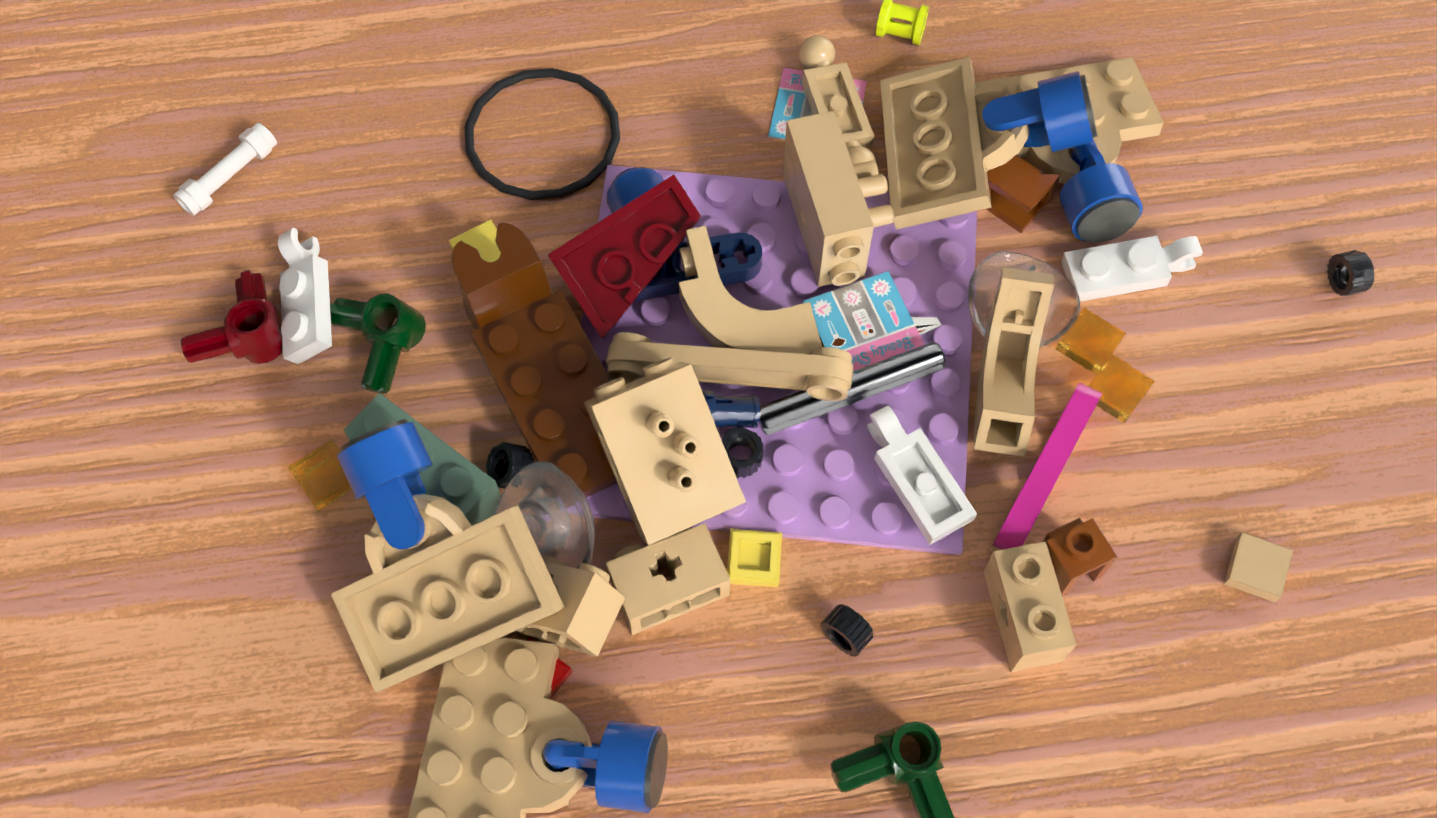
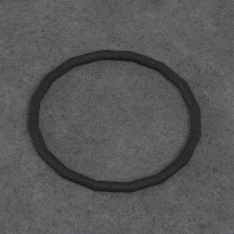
[464,68,620,200]

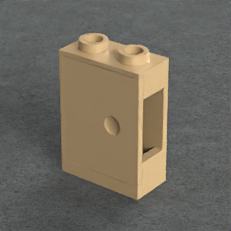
[783,111,894,287]
[584,357,746,545]

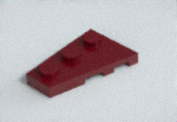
[548,174,701,340]

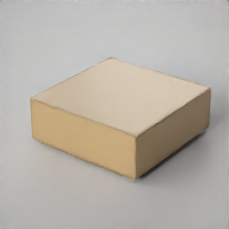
[1224,532,1293,603]

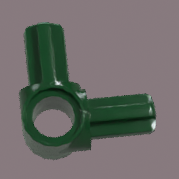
[330,293,426,394]
[830,721,954,818]

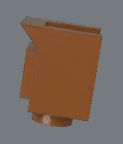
[986,155,1061,233]
[1043,518,1117,597]

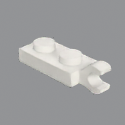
[278,228,332,364]
[1061,236,1203,303]
[867,405,977,545]

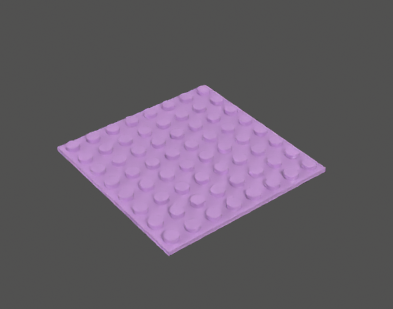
[550,165,977,556]

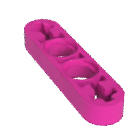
[993,382,1102,550]

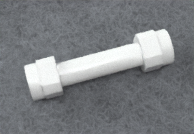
[173,123,277,216]

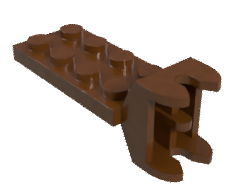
[452,223,617,510]

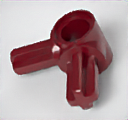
[181,270,283,364]

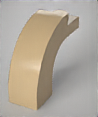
[679,225,822,354]
[974,267,1054,457]

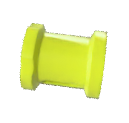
[876,0,929,46]

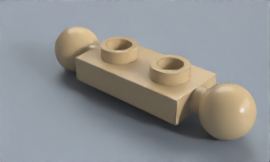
[799,35,876,164]

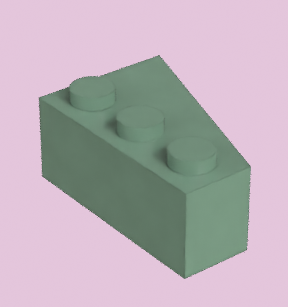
[344,393,504,526]

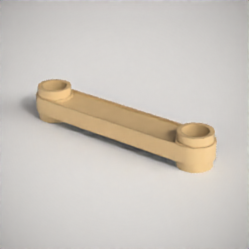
[606,332,854,401]

